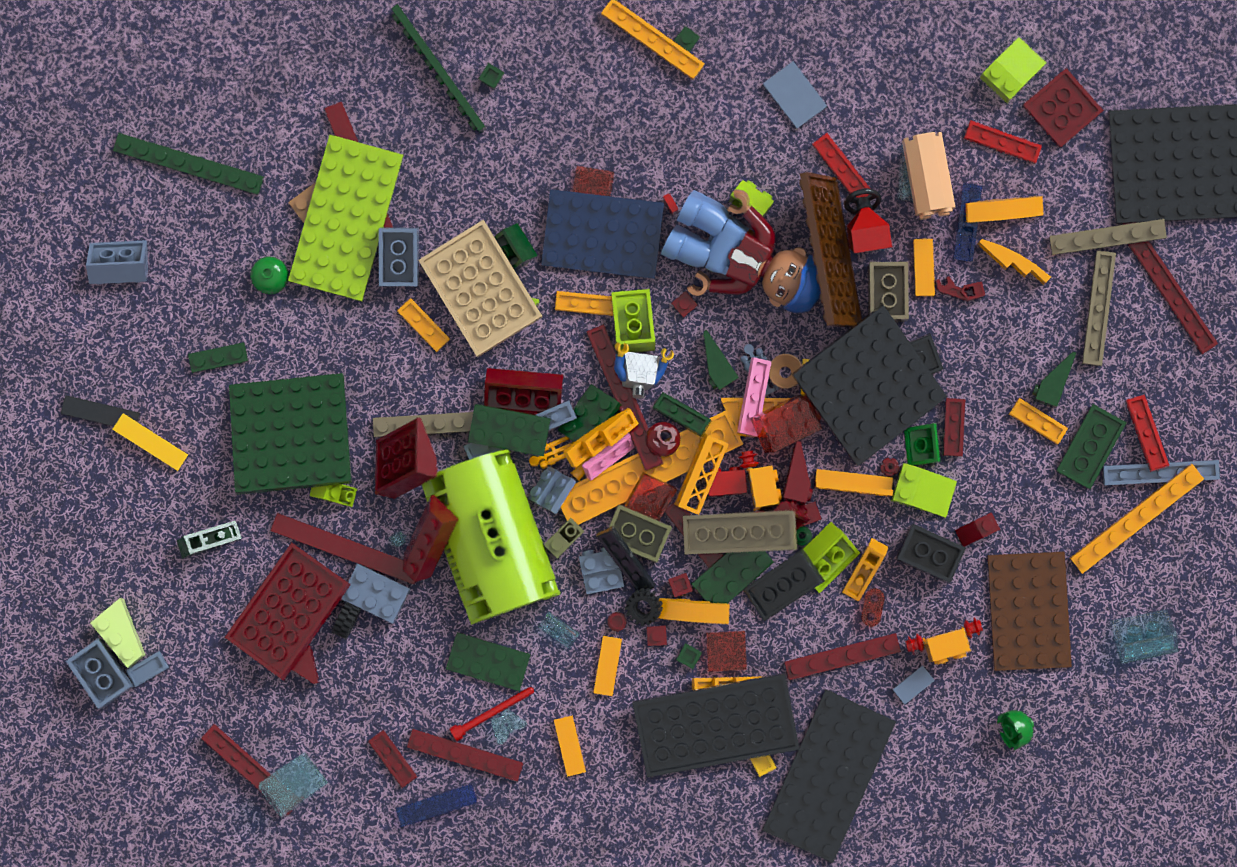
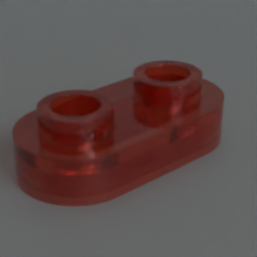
[861,588,885,627]

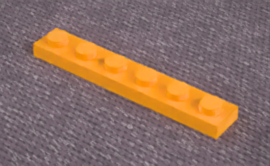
[601,0,705,80]

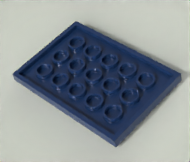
[541,189,664,279]

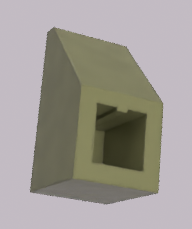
[544,518,585,559]

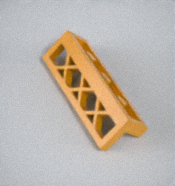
[674,434,728,515]
[815,469,893,497]

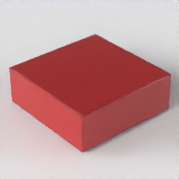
[663,193,679,215]

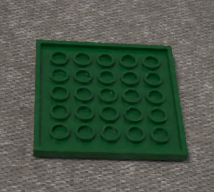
[229,373,352,495]

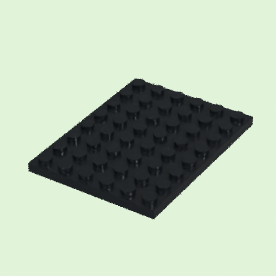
[1108,104,1237,224]

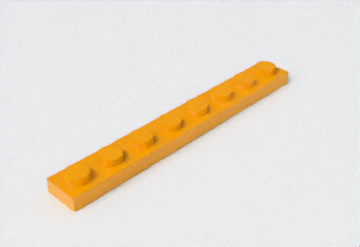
[1070,464,1204,574]

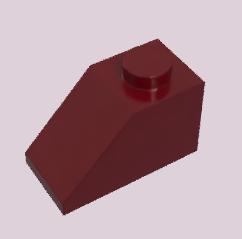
[955,512,1000,547]
[291,645,320,684]

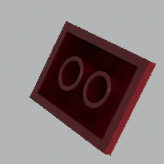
[782,441,813,504]

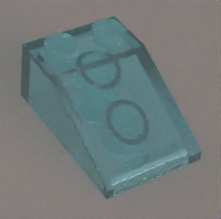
[258,752,328,818]

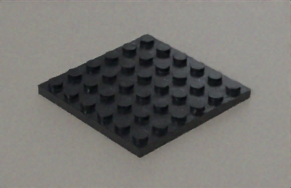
[791,305,947,466]

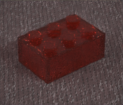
[750,394,822,453]

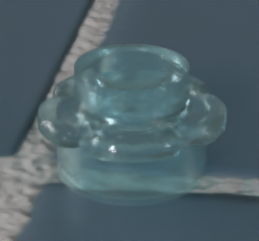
[389,531,407,548]

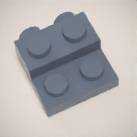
[528,466,576,514]
[579,547,624,595]

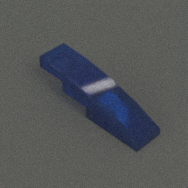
[953,183,983,262]
[396,784,477,827]

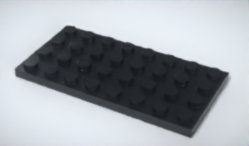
[632,673,800,777]
[762,689,896,863]

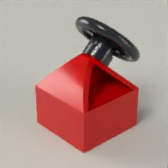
[844,188,892,253]

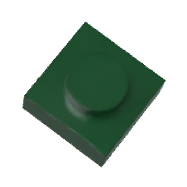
[674,26,700,53]
[478,63,505,90]
[676,643,702,669]

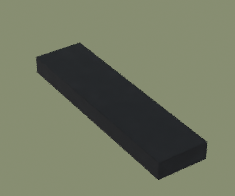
[61,395,141,426]
[596,526,656,591]

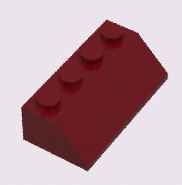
[484,368,563,415]
[403,495,458,582]

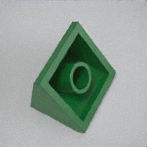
[904,423,940,466]

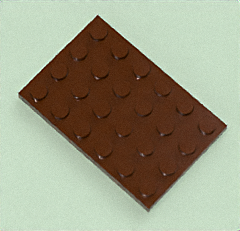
[987,551,1072,671]

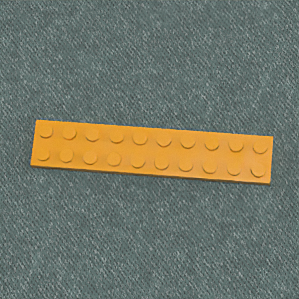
[561,410,743,525]

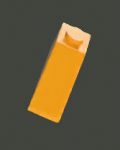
[842,538,889,601]

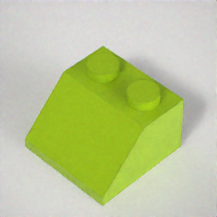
[729,180,774,217]

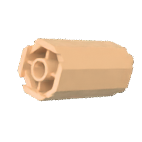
[902,132,955,220]

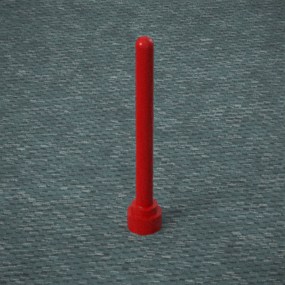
[449,687,534,741]

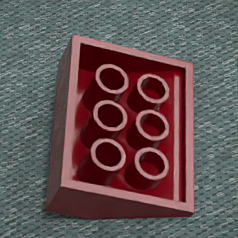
[375,417,438,499]

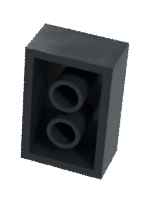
[895,524,966,584]

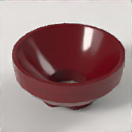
[645,422,680,457]

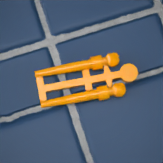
[529,436,574,469]

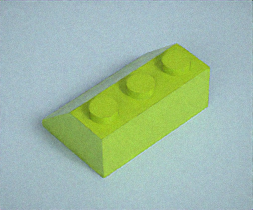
[803,522,860,593]

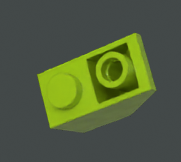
[310,484,357,507]

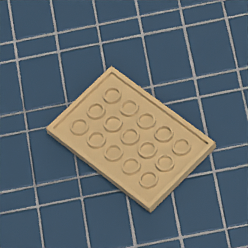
[419,220,543,357]

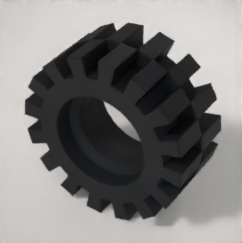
[625,588,663,626]
[332,602,361,640]

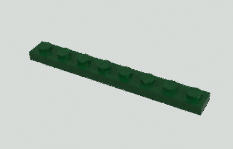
[391,4,486,134]
[113,133,264,195]

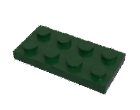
[468,404,551,457]
[1056,404,1127,490]
[691,551,774,604]
[446,632,531,691]

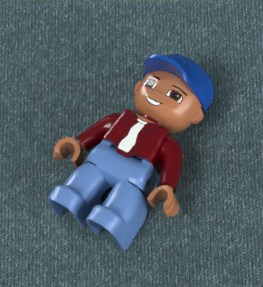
[661,189,821,314]

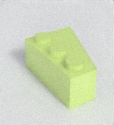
[91,598,145,668]

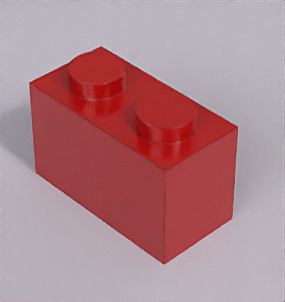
[707,467,747,497]

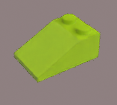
[980,37,1046,103]
[611,289,655,354]
[891,463,957,518]

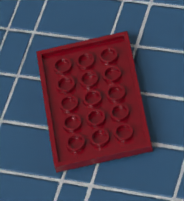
[225,542,351,680]

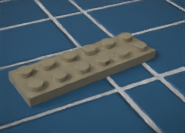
[683,510,797,554]

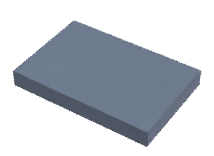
[763,61,827,129]

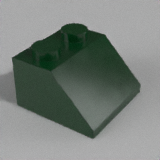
[494,223,538,271]

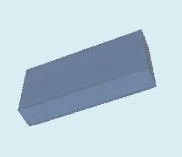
[126,651,169,687]
[892,665,935,705]

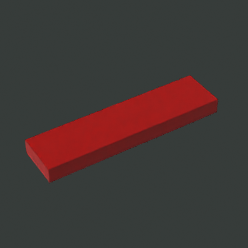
[964,120,1042,164]
[812,133,870,198]
[1125,395,1170,472]

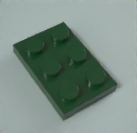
[558,384,622,442]

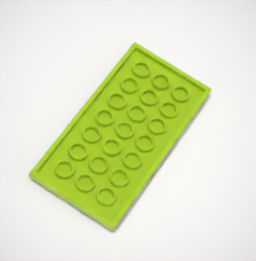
[288,135,403,302]

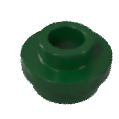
[796,527,812,546]

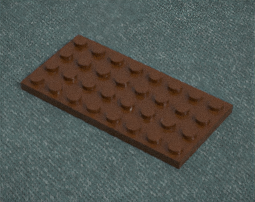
[799,172,862,328]

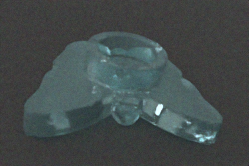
[491,709,527,745]

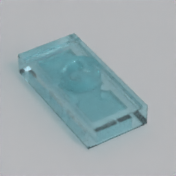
[538,612,580,649]

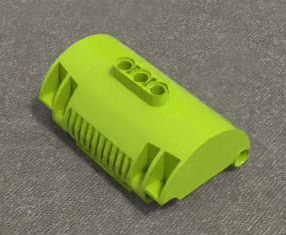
[422,450,560,625]

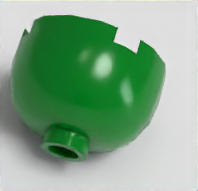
[250,256,289,295]
[997,710,1034,750]

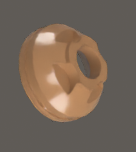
[769,354,802,389]

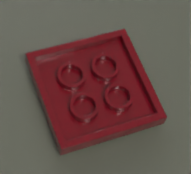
[1022,68,1104,148]

